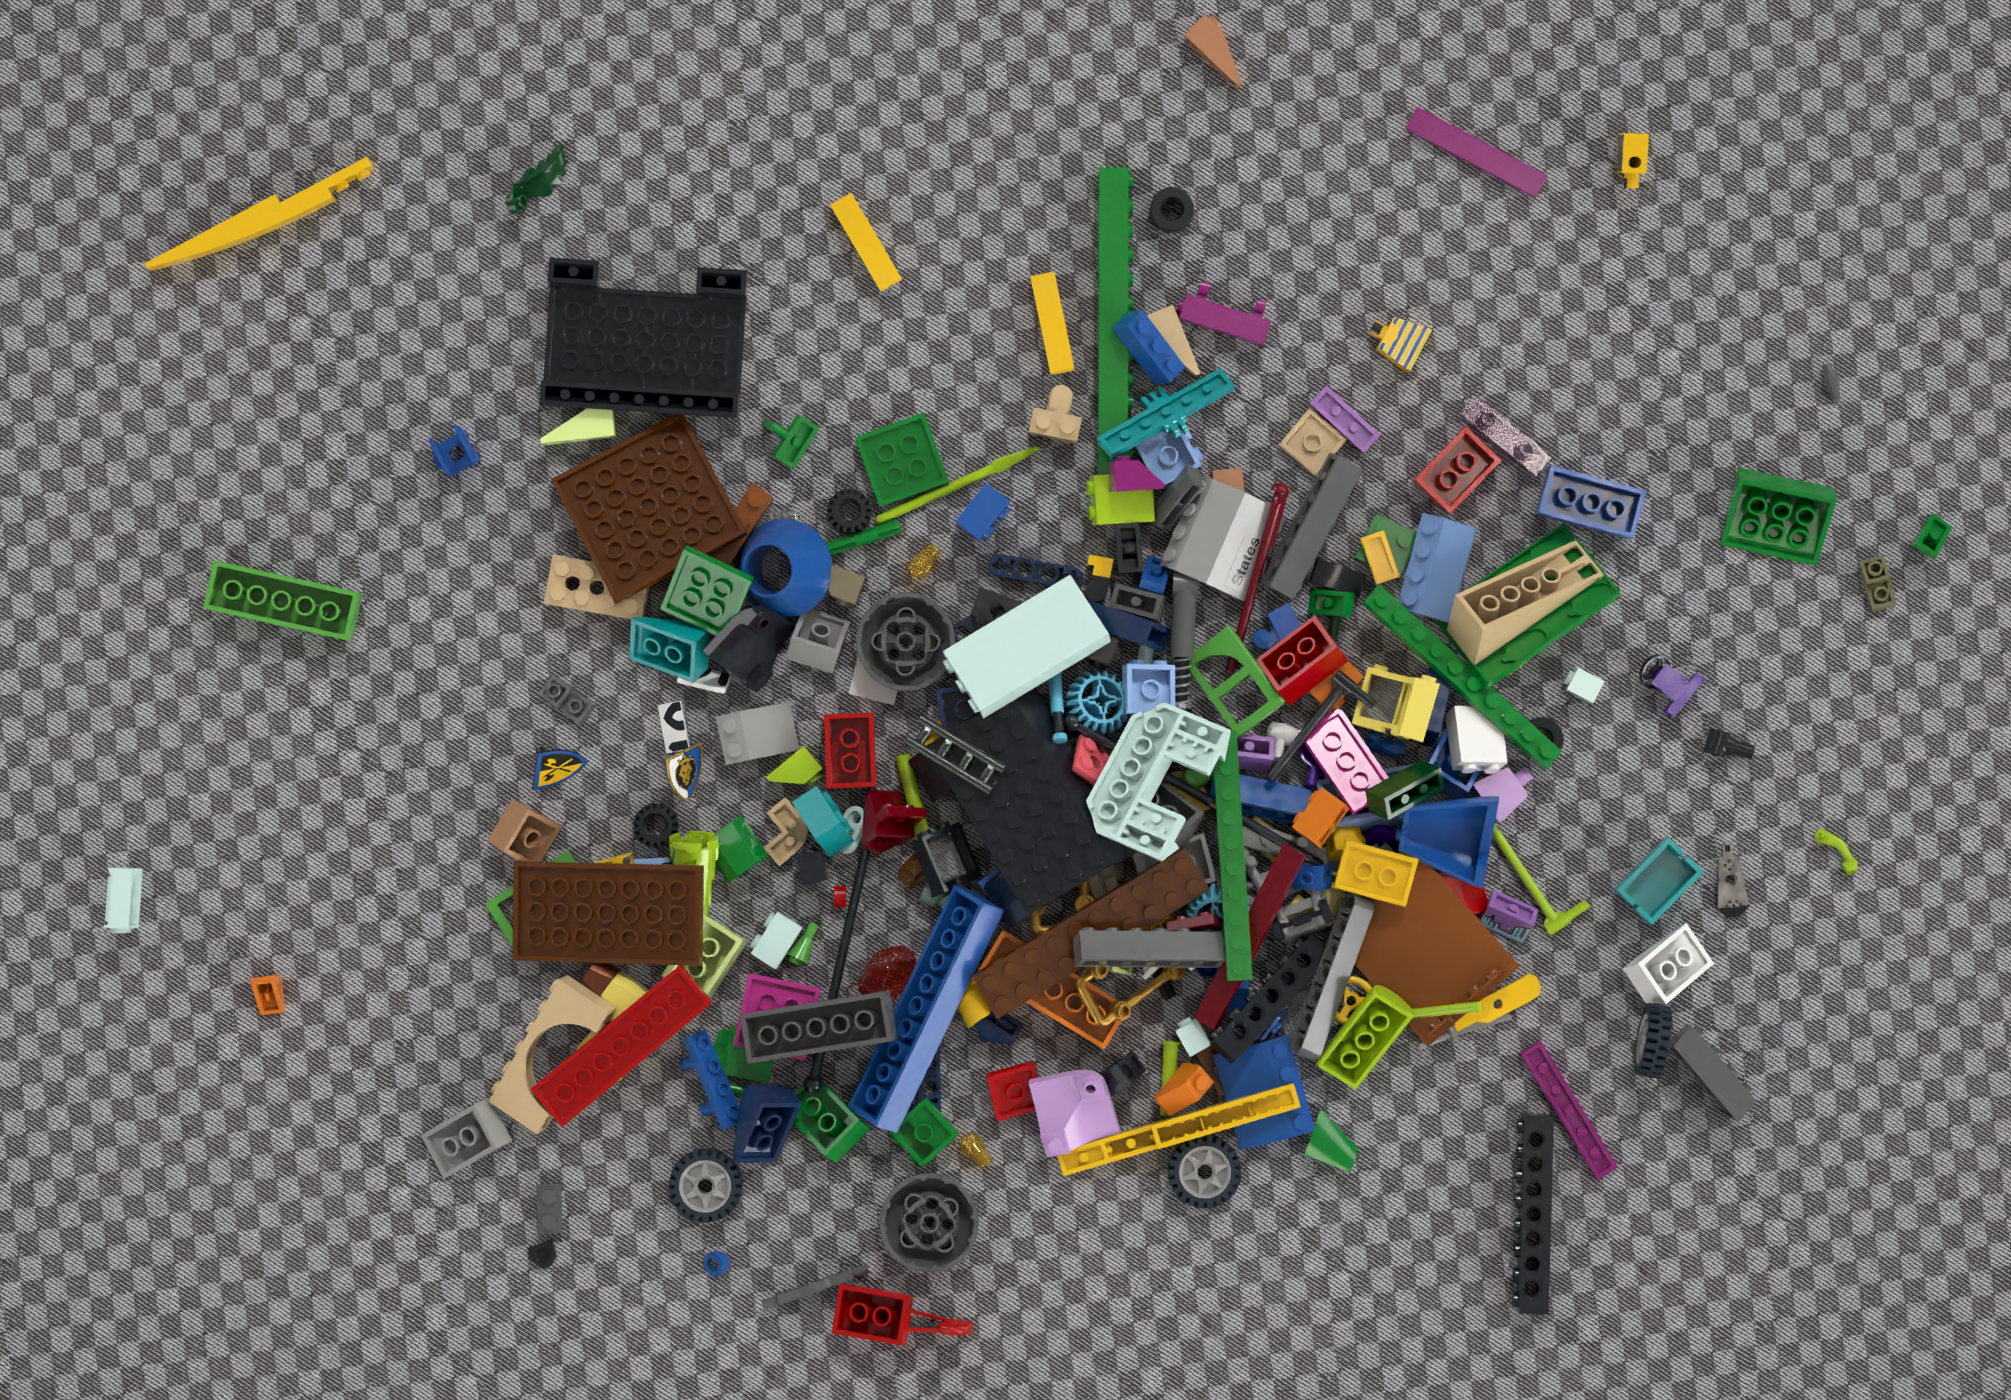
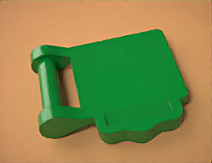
[713,1026,774,1096]

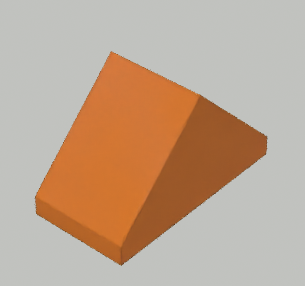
[250,974,285,1015]

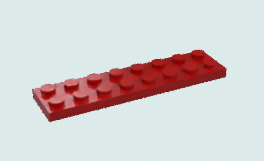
[530,965,713,1127]

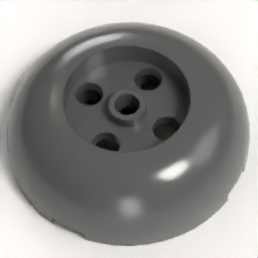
[856,592,955,691]
[880,1173,979,1273]

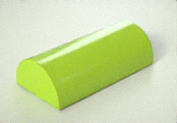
[1315,985,1414,1090]

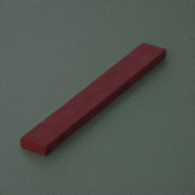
[1194,843,1307,1030]

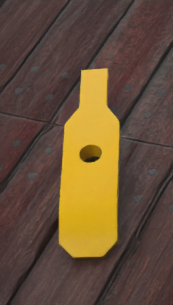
[1454,974,1541,1032]

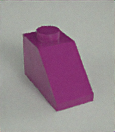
[1108,456,1164,492]

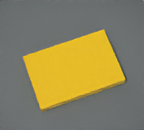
[1333,839,1419,907]

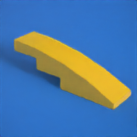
[830,193,902,292]
[1030,272,1075,375]

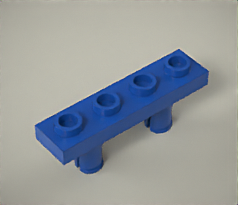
[680,1029,739,1130]

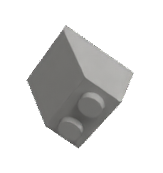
[786,609,850,674]

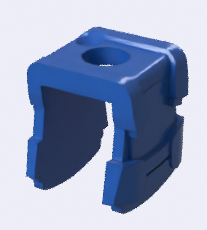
[429,424,481,477]

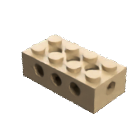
[544,555,650,620]

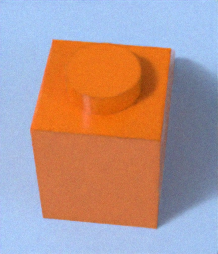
[1154,1062,1214,1116]

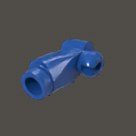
[1366,731,1405,759]

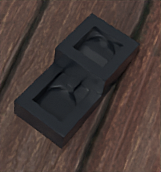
[1309,558,1367,598]

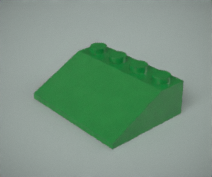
[1720,467,1837,566]

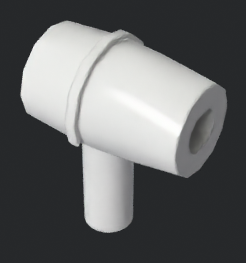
[1266,721,1300,762]

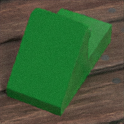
[1910,513,1952,560]
[1308,589,1354,618]

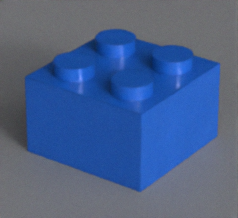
[956,483,1010,543]

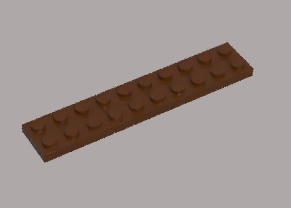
[971,846,1210,1019]

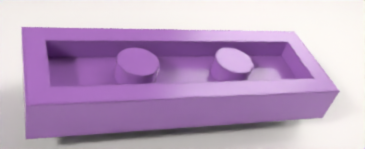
[1309,385,1380,454]

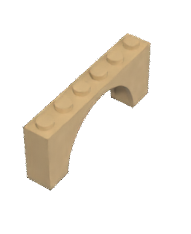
[488,975,616,1134]

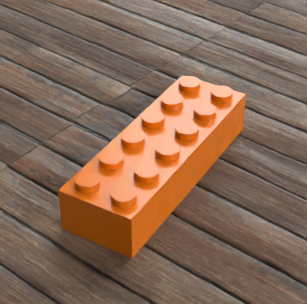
[977,929,1121,1049]

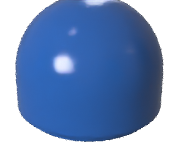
[704,1251,730,1277]

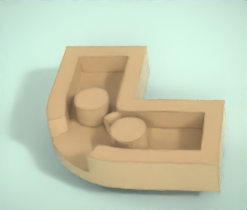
[764,797,807,866]

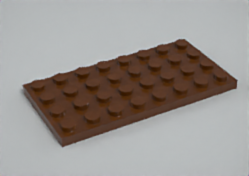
[513,861,704,966]

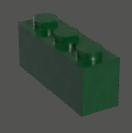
[1365,760,1445,820]

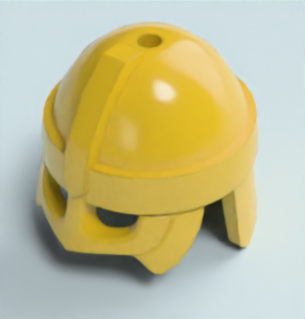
[957,972,991,1029]

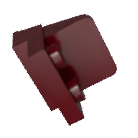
[861,790,927,855]

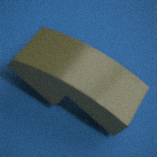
[1859,555,1896,612]

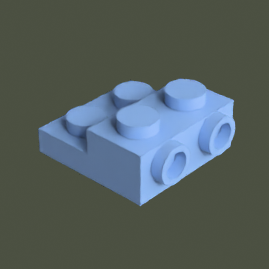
[1136,428,1204,486]
[1122,660,1175,714]

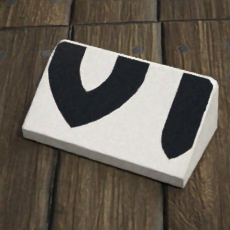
[677,668,731,694]
[658,701,690,754]

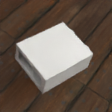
[1445,706,1508,774]

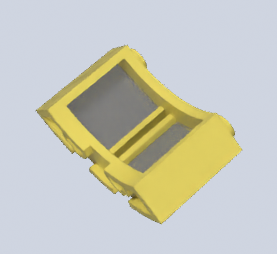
[1352,664,1440,742]

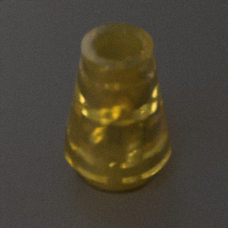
[906,543,941,580]
[959,1130,992,1168]

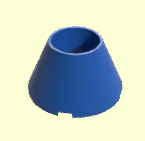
[737,519,832,618]

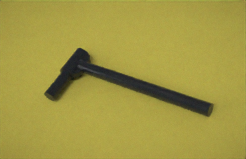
[1266,670,1377,781]

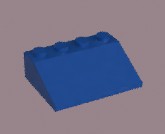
[1212,1034,1315,1150]

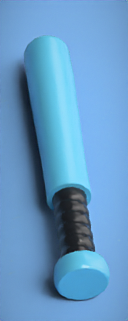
[1048,672,1067,744]

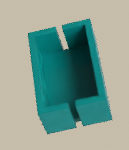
[1613,837,1704,925]

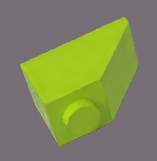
[766,746,824,785]

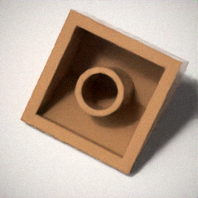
[487,798,562,862]

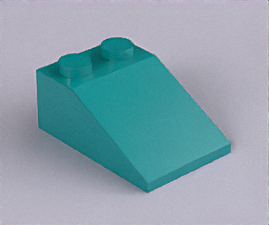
[629,617,710,683]

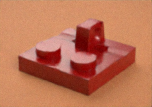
[985,1060,1038,1122]

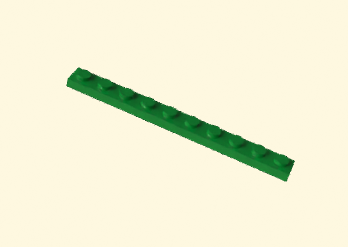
[1362,584,1562,771]
[1213,731,1253,981]

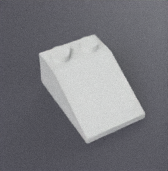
[1623,923,1714,1005]

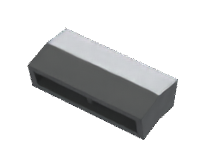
[1154,464,1204,530]

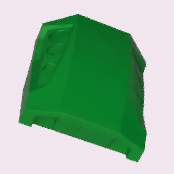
[715,815,769,883]

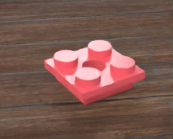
[1072,735,1111,786]

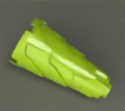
[669,831,719,916]

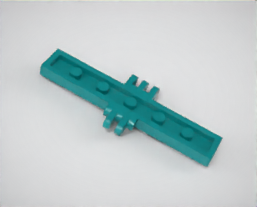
[1098,368,1234,460]

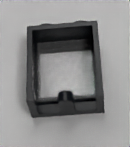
[909,821,982,897]

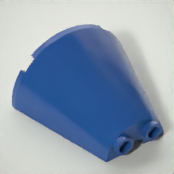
[1395,795,1500,888]

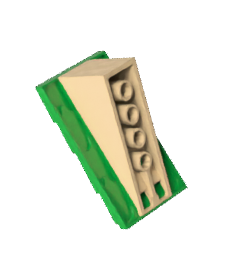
[1433,522,1620,688]

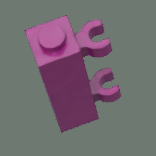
[1176,281,1271,347]

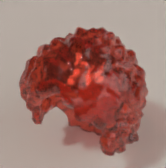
[858,945,917,998]

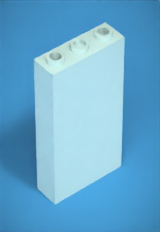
[943,575,1111,719]

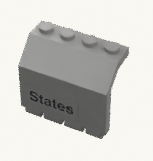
[1160,475,1287,601]

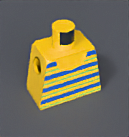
[1369,317,1432,373]

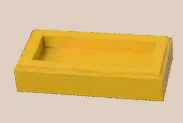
[1360,530,1400,585]

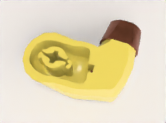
[577,963,649,1082]

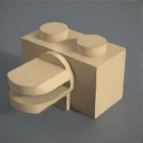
[1029,385,1082,444]

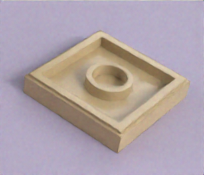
[1278,408,1347,477]

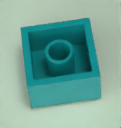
[792,786,854,857]

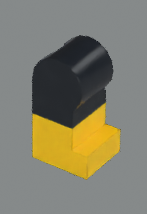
[1086,555,1114,603]

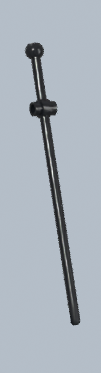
[1063,713,1324,866]
[803,845,870,1093]

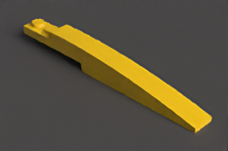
[144,157,375,271]
[1057,1083,1301,1176]

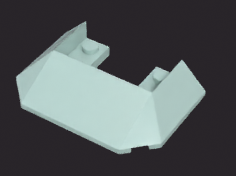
[1086,703,1231,861]

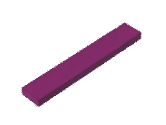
[1405,107,1548,198]
[1519,1040,1618,1180]

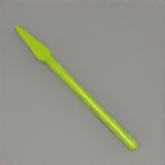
[875,446,1039,524]

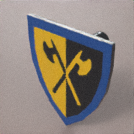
[532,747,588,791]

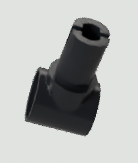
[1703,728,1755,759]

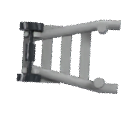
[1244,835,1335,943]

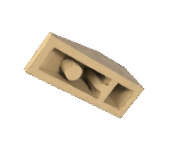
[1147,305,1200,377]

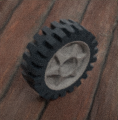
[1634,1003,1672,1079]
[1168,1135,1241,1209]
[669,1148,743,1223]

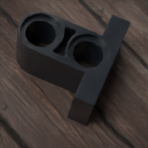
[1091,1050,1146,1097]

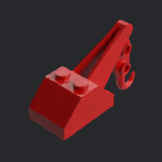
[832,1284,973,1346]

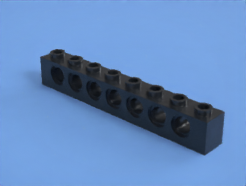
[1512,1113,1554,1315]

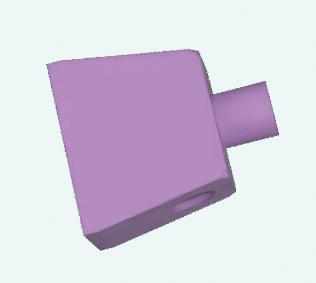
[1472,767,1534,823]

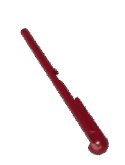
[1225,483,1289,673]

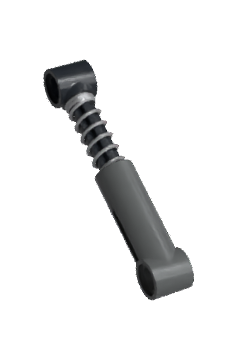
[1170,572,1198,714]

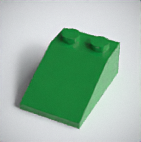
[793,1078,871,1164]

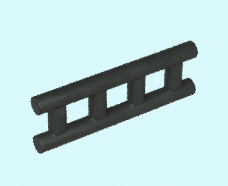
[904,714,1007,795]

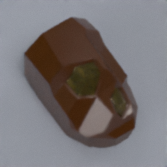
[898,853,925,888]

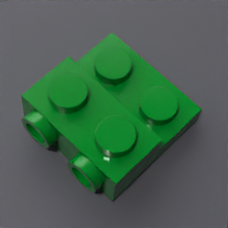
[890,1096,960,1167]

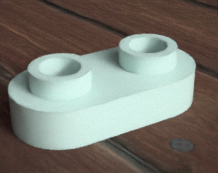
[839,806,864,854]

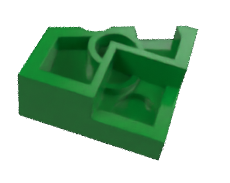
[1303,1109,1358,1172]

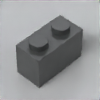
[1109,583,1167,622]

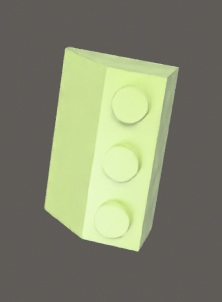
[661,914,748,999]

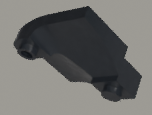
[703,604,796,692]

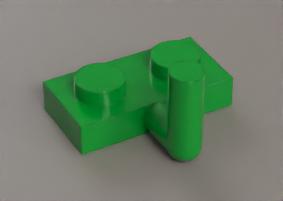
[762,414,820,469]

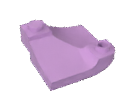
[1029,1070,1120,1158]

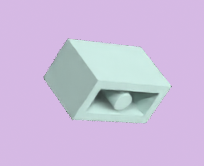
[750,911,803,970]

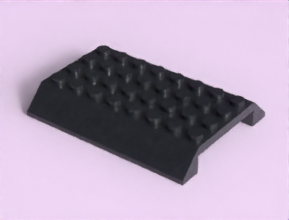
[539,257,747,418]
[908,687,1136,930]

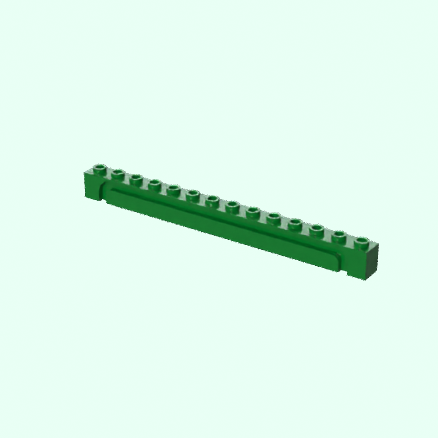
[1098,167,1133,475]

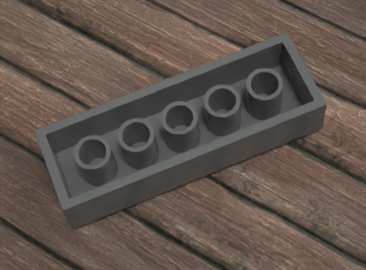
[740,990,898,1064]

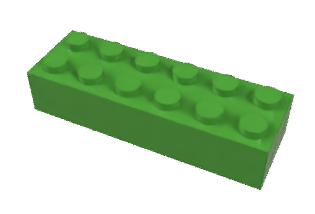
[203,560,363,642]

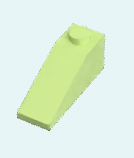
[540,409,617,445]

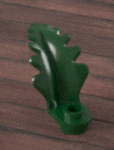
[506,144,567,215]

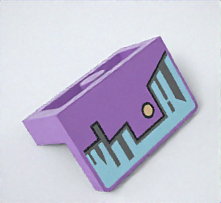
[1480,890,1539,944]

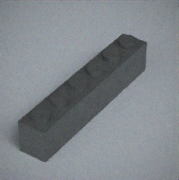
[1260,453,1363,600]
[1073,927,1226,968]

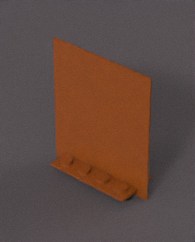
[1328,860,1520,1047]

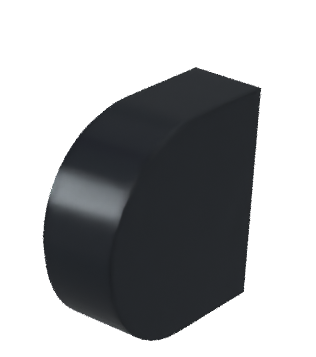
[528,1239,557,1268]

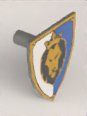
[661,742,703,802]

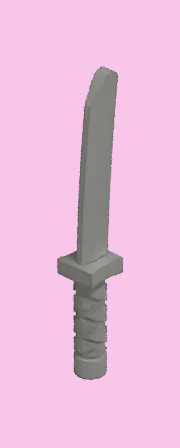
[1416,1014,1512,1050]

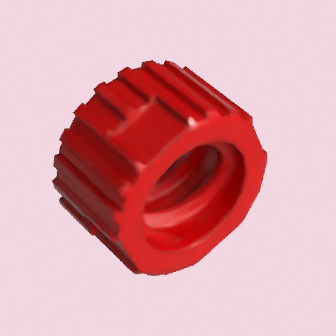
[834,886,847,908]

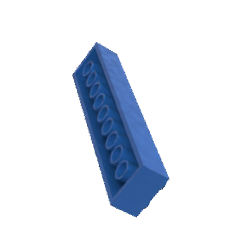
[848,884,1004,1133]

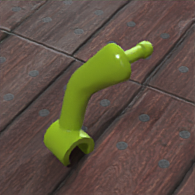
[1815,829,1858,875]

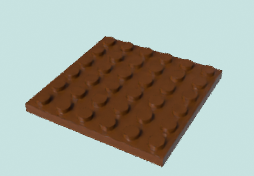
[551,414,748,604]

